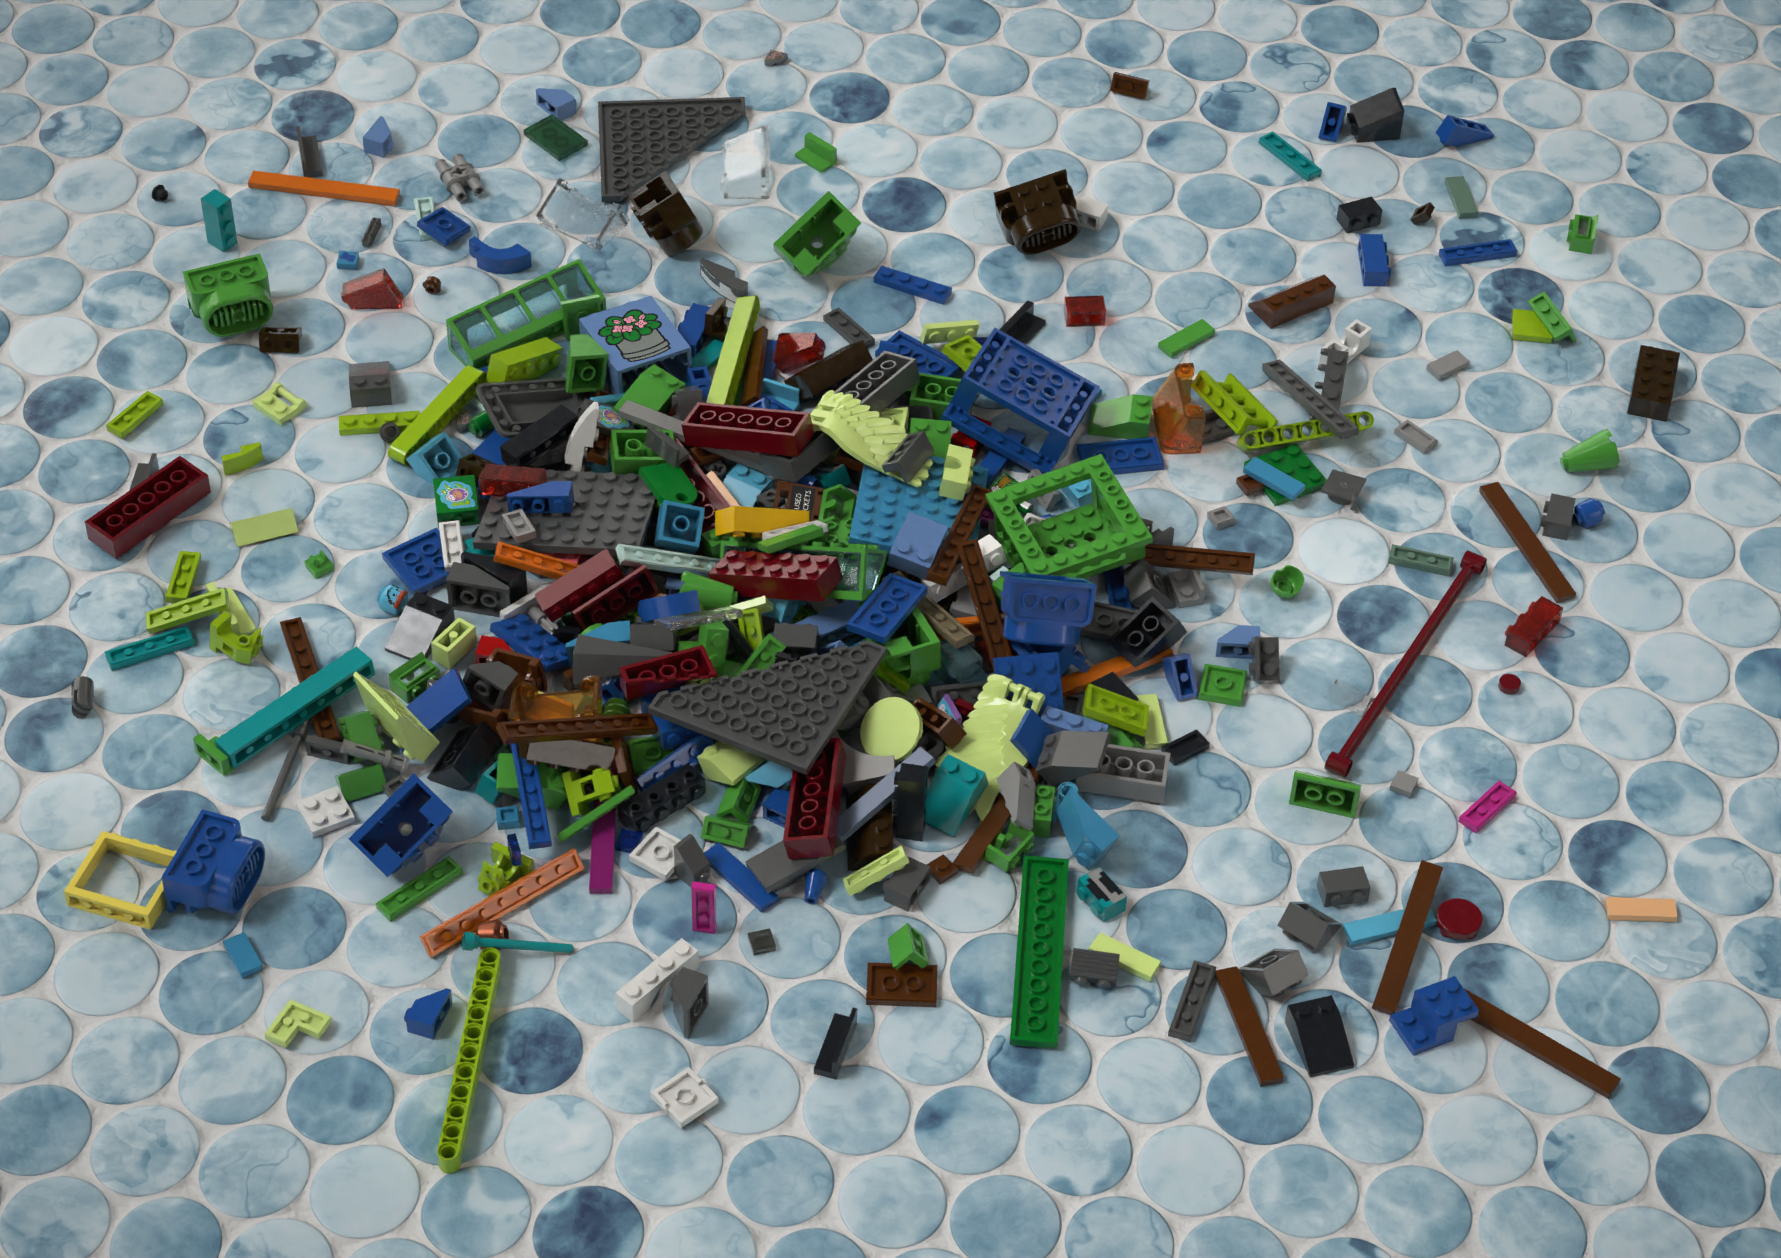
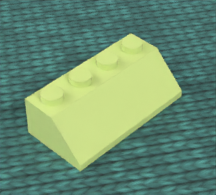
[697,741,767,786]

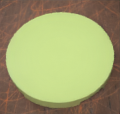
[860,697,923,762]

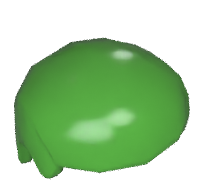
[1270,565,1304,598]

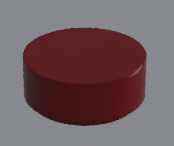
[1498,674,1521,695]

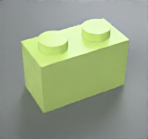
[431,617,477,669]

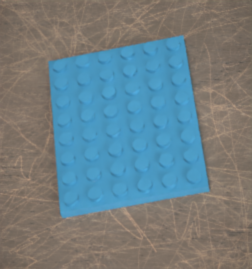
[848,456,988,565]

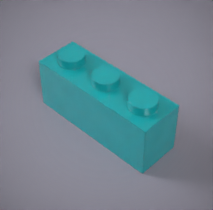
[200,189,238,252]

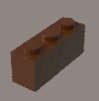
[912,696,967,749]

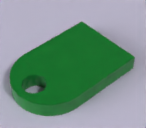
[638,463,697,506]

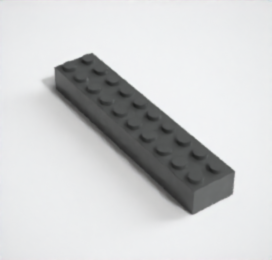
[759,351,920,483]

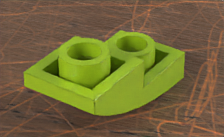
[221,442,263,476]

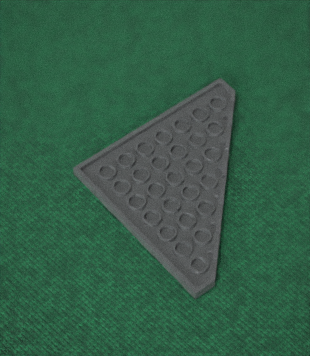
[598,97,746,203]
[648,640,887,775]

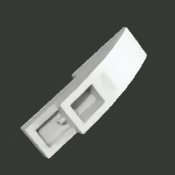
[564,402,602,472]

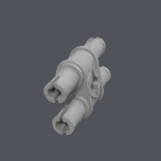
[435,153,484,202]

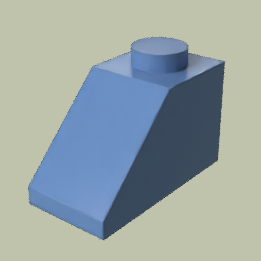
[536,88,577,122]
[363,116,394,158]
[1216,625,1260,659]

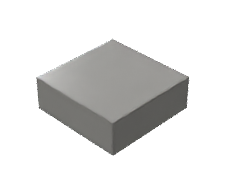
[1207,506,1235,530]
[1389,770,1419,798]

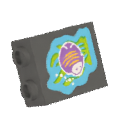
[576,398,634,436]

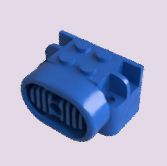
[1000,571,1096,647]
[349,773,453,877]
[161,809,265,914]

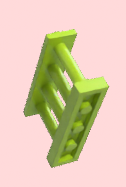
[1191,370,1278,437]

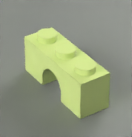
[939,444,976,501]

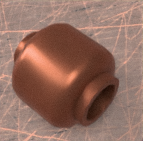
[474,920,509,950]

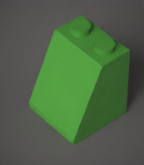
[566,334,609,393]

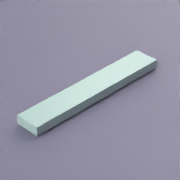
[615,544,720,577]

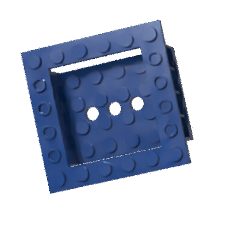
[940,327,1100,474]

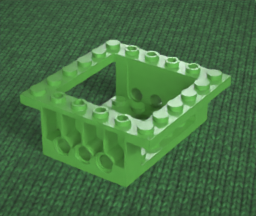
[986,454,1153,579]

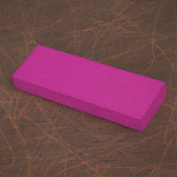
[1458,781,1517,833]
[691,881,717,934]

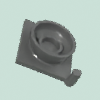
[1321,469,1367,511]

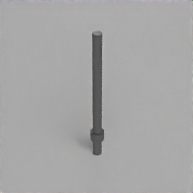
[261,718,311,822]

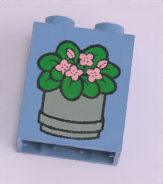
[579,296,692,394]

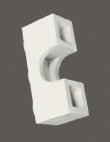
[1319,319,1372,365]

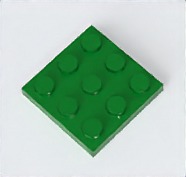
[1244,443,1327,506]

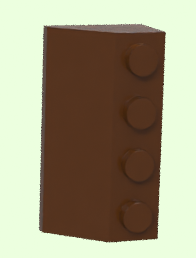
[1248,274,1336,329]

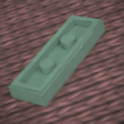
[1445,176,1478,219]
[1388,544,1454,577]

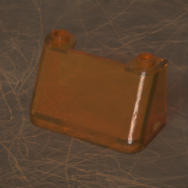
[1151,363,1205,455]
[508,675,602,742]

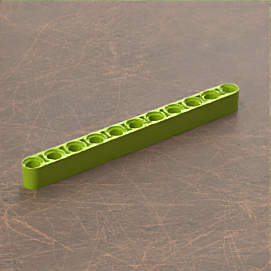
[706,295,760,405]
[437,947,502,1174]

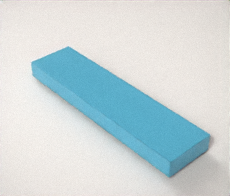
[1342,909,1437,946]

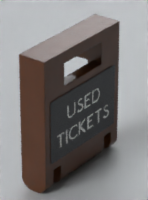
[773,480,825,522]

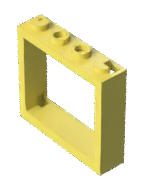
[64,831,177,930]

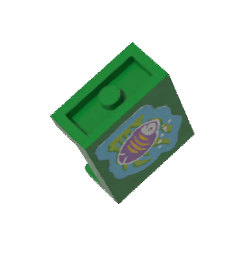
[433,475,480,528]

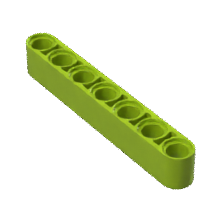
[388,365,487,465]
[1237,411,1374,452]

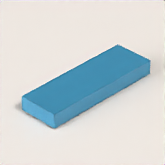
[1243,457,1305,501]

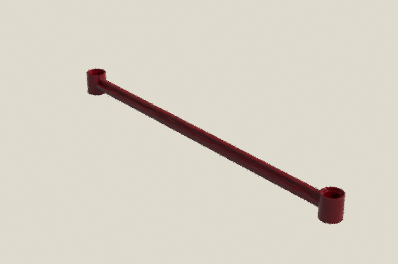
[1324,550,1487,778]

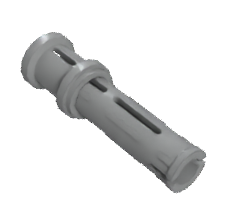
[340,739,409,775]

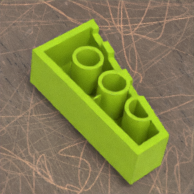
[485,337,563,383]

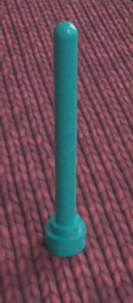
[462,932,574,953]

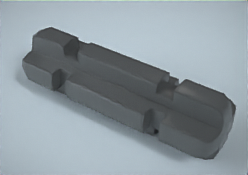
[361,217,382,248]

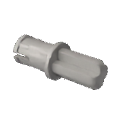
[526,604,559,636]

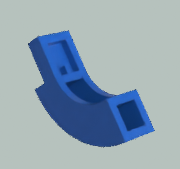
[469,236,532,274]
[638,590,701,622]

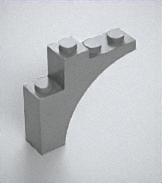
[831,730,898,796]

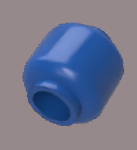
[1573,498,1605,528]

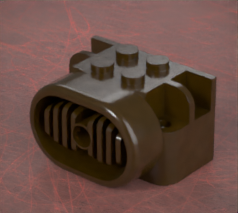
[993,169,1081,255]
[627,171,703,255]

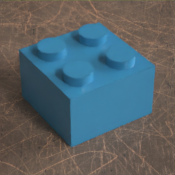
[654,500,705,555]

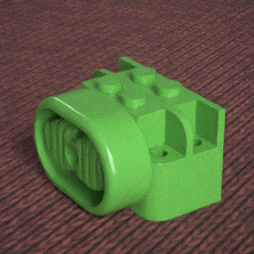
[773,191,861,277]
[183,253,273,337]
[858,601,941,689]

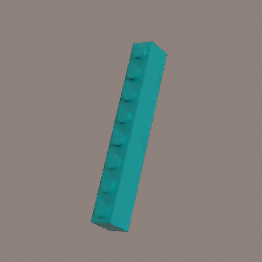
[214,646,375,769]

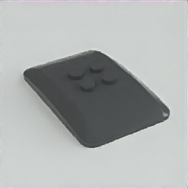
[476,378,594,438]

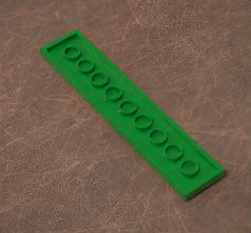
[1010,855,1069,1049]

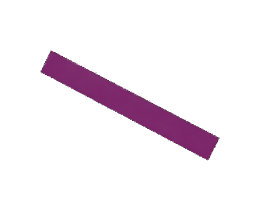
[589,754,618,894]

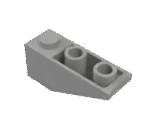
[997,761,1036,831]

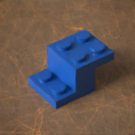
[1009,641,1090,676]
[1389,976,1479,1056]

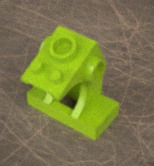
[209,611,264,665]
[562,768,622,817]
[478,842,535,895]

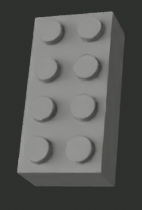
[1076,744,1171,803]

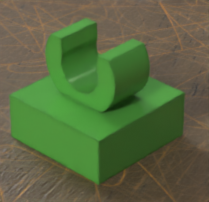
[304,550,334,579]

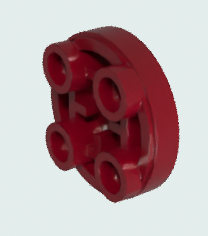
[1436,898,1483,940]

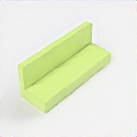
[229,508,298,546]
[205,582,256,636]

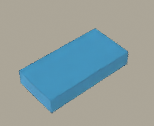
[223,932,263,978]

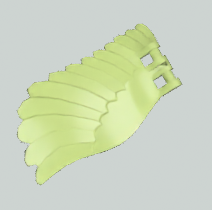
[810,390,933,487]
[935,674,1045,822]

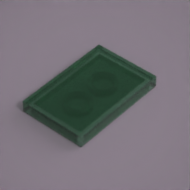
[523,114,588,161]

